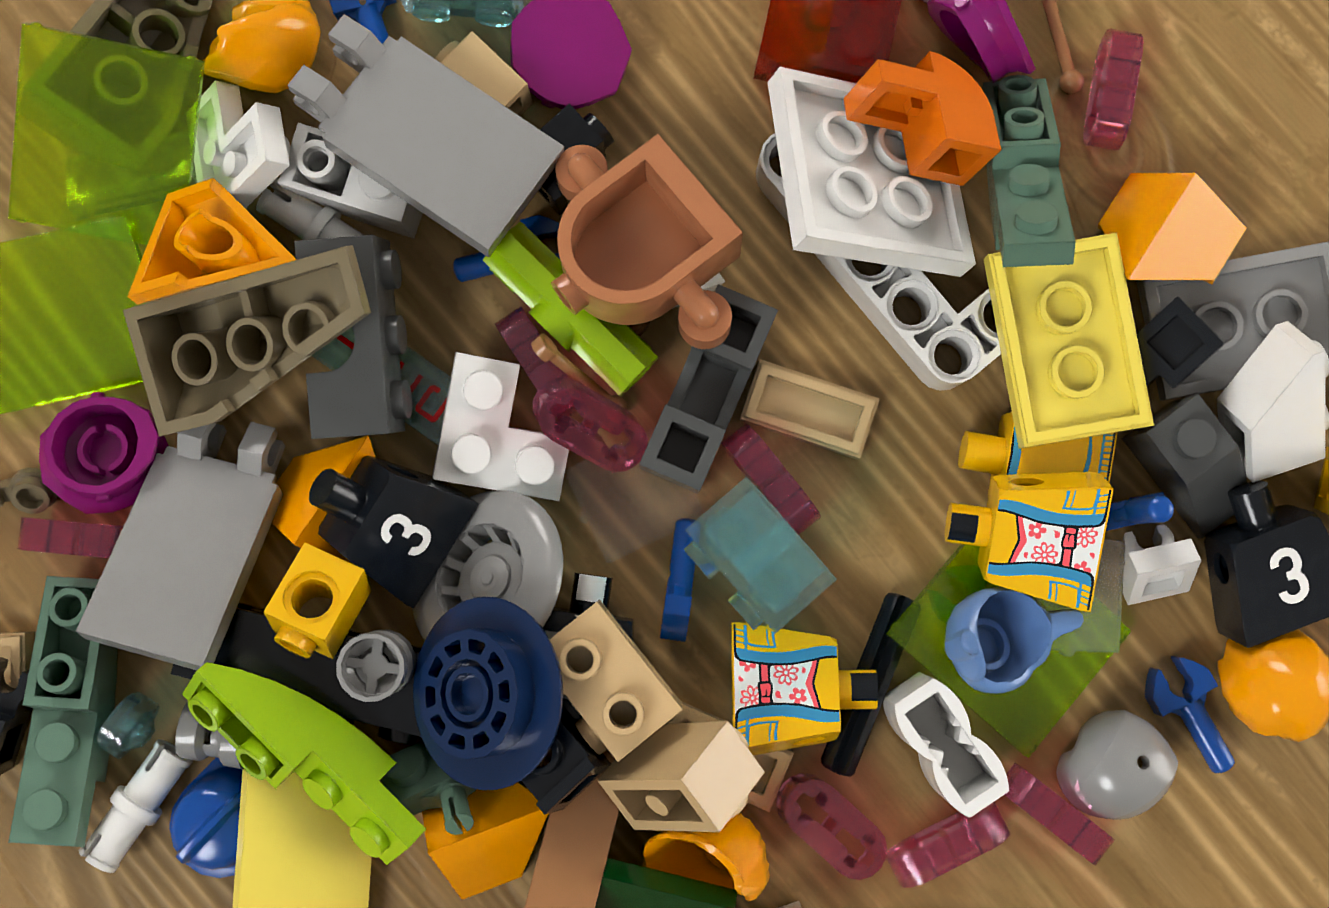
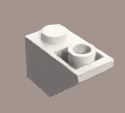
[278,122,423,238]
[1217,321,1329,483]

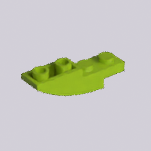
[182,662,426,865]

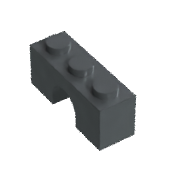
[294,235,412,439]
[639,284,778,494]

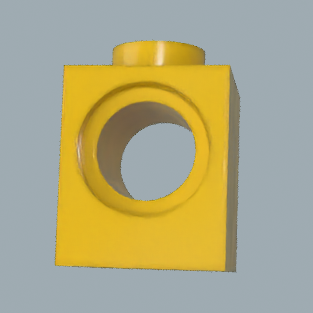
[263,542,371,659]

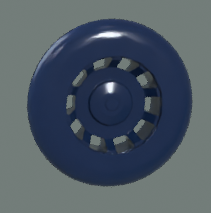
[413,597,563,790]

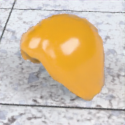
[200,0,321,93]
[1217,629,1329,742]
[643,813,770,901]

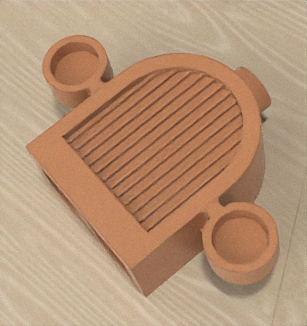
[551,134,743,349]

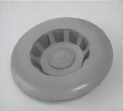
[412,490,563,662]

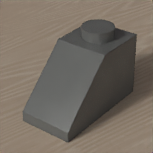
[1121,394,1248,539]

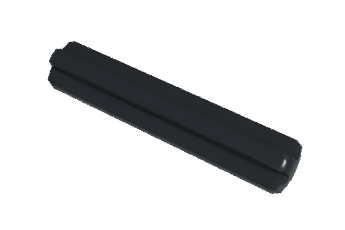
[821,593,919,777]

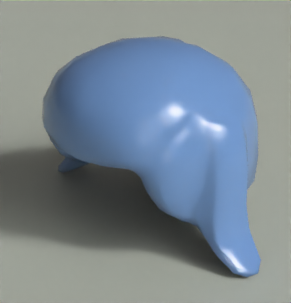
[944,586,1084,694]

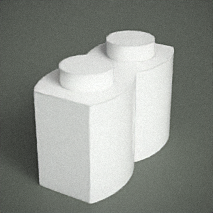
[883,672,1009,818]

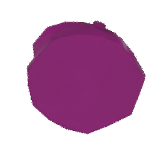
[510,0,632,109]
[927,0,1036,83]
[39,392,169,514]

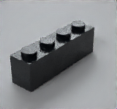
[171,602,421,744]

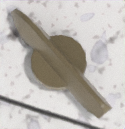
[0,468,58,514]

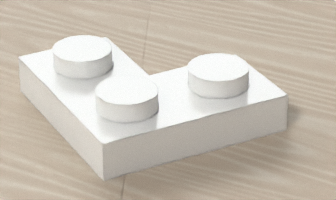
[186,80,290,209]
[432,352,571,501]

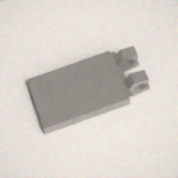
[288,14,564,257]
[1136,241,1329,401]
[76,422,285,670]

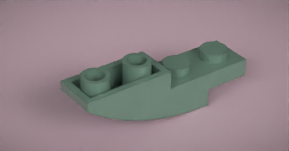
[982,75,1076,267]
[8,576,118,847]

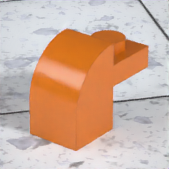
[844,51,1001,186]

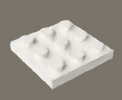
[767,67,976,277]

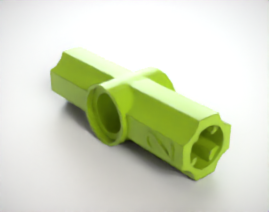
[483,221,659,397]

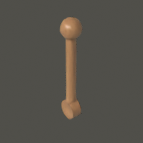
[1042,0,1084,94]
[531,333,628,419]

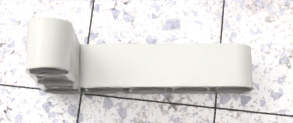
[756,134,1001,391]

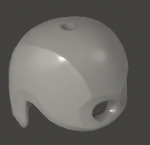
[1056,710,1178,820]

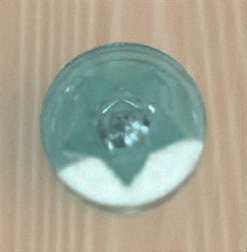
[97,692,159,759]

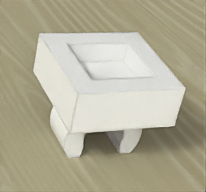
[1119,524,1201,605]

